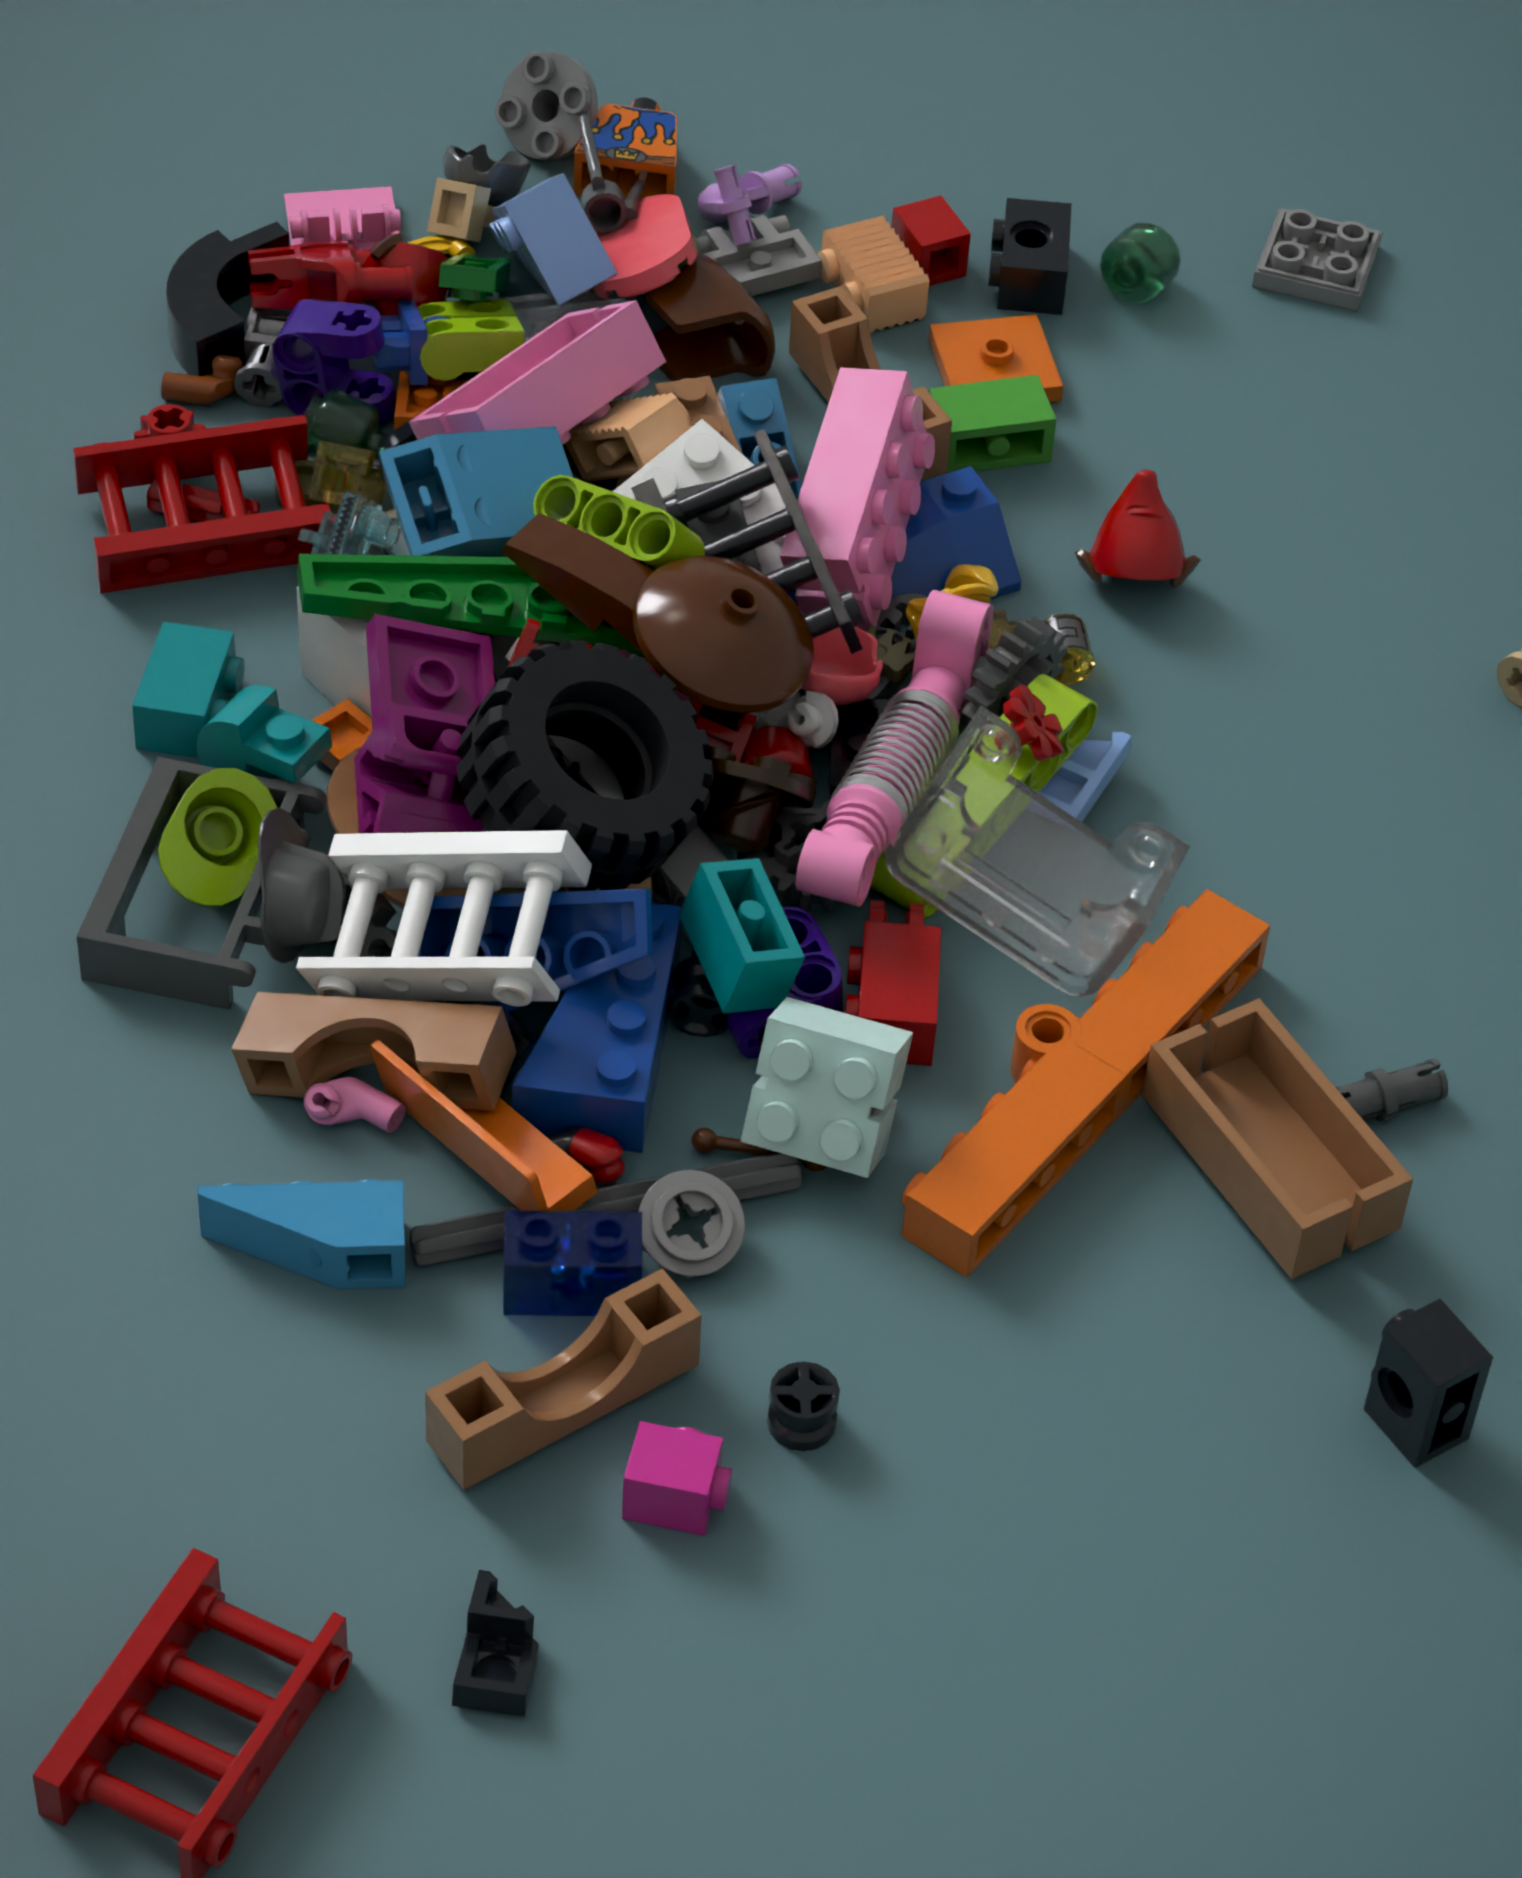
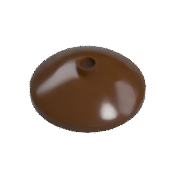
[633,556,814,713]

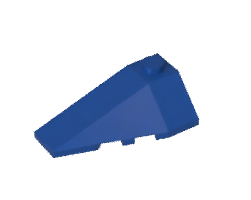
[786,466,1021,609]
[418,889,653,1012]

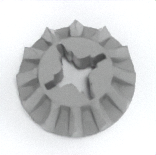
[635,1170,745,1279]

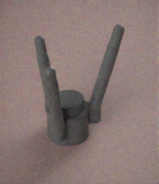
[579,115,644,233]

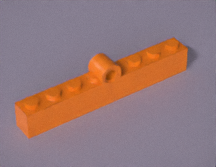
[901,889,1270,1277]

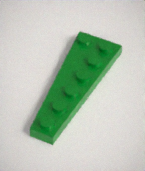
[297,554,645,657]

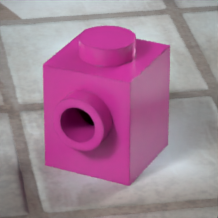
[622,1421,733,1536]

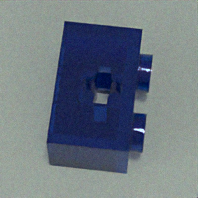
[503,1210,643,1316]

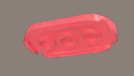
[592,194,698,299]

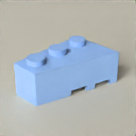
[489,173,617,306]

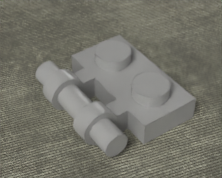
[696,215,822,296]

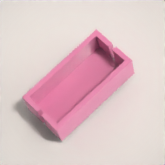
[409,300,666,445]
[779,367,935,631]

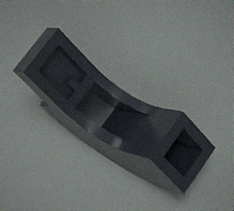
[166,221,290,376]

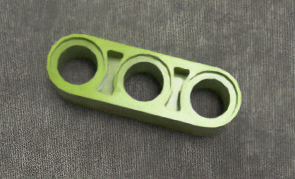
[533,475,705,570]

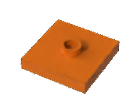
[928,314,1063,402]

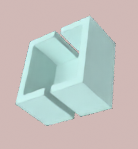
[740,997,913,1178]

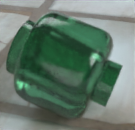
[1100,223,1181,303]
[304,389,387,475]

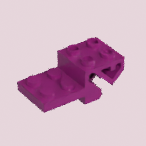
[354,614,495,833]

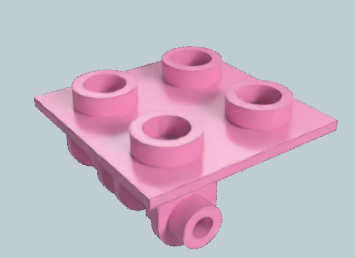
[284,186,401,250]

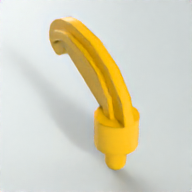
[407,235,475,257]

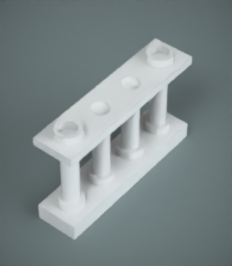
[296,830,592,1006]

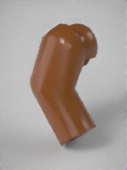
[161,355,243,405]

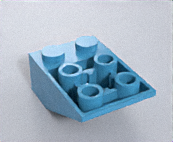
[379,426,574,557]

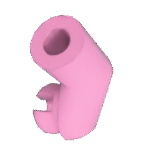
[304,1077,406,1133]

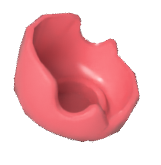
[800,627,883,706]

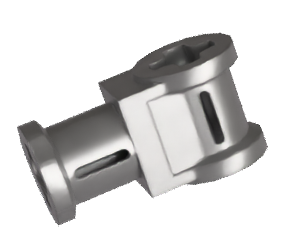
[234,306,289,407]

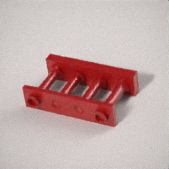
[73,415,333,594]
[32,1548,353,1878]

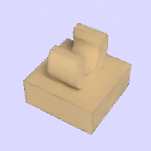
[427,178,496,243]

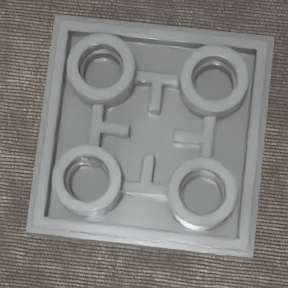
[1252,208,1383,311]

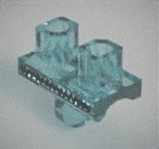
[297,491,401,555]

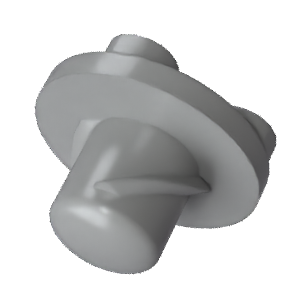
[495,52,598,161]

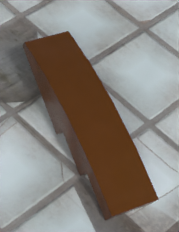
[501,513,655,652]

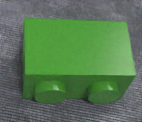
[929,375,1057,475]

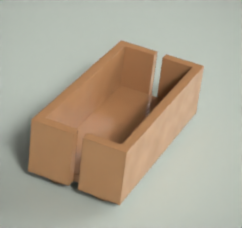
[1142,998,1413,1279]

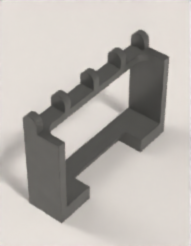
[77,757,327,1010]

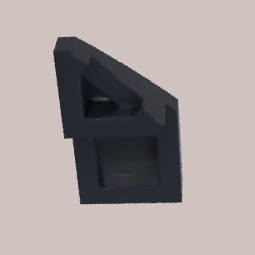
[452,1570,539,1717]

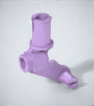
[698,164,802,246]

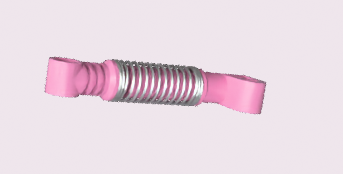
[795,590,994,907]

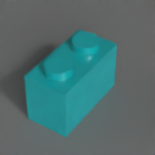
[132,621,245,758]
[679,858,805,1014]

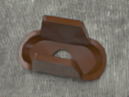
[645,252,775,381]

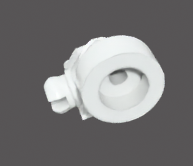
[738,691,839,749]

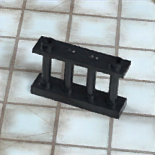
[631,429,865,654]

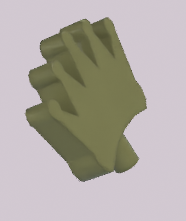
[866,625,915,682]

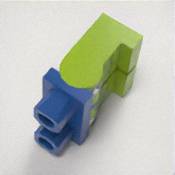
[374,299,525,385]

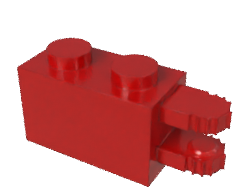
[845,900,941,1066]

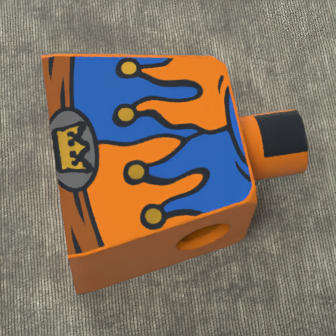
[574,97,677,199]

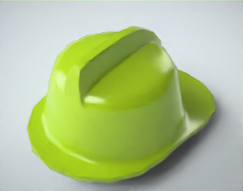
[158,768,277,906]

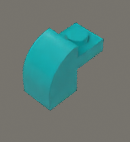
[197,685,332,784]

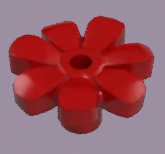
[996,685,1063,762]

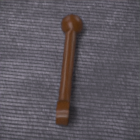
[691,1128,827,1171]

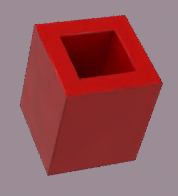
[891,195,971,286]

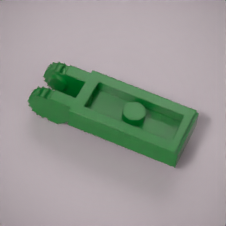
[439,253,511,301]

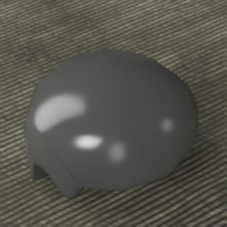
[443,144,531,206]

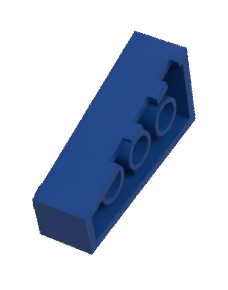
[512,903,682,1153]

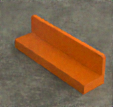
[369,1040,598,1232]

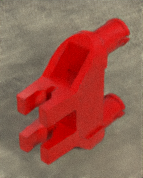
[248,241,413,309]

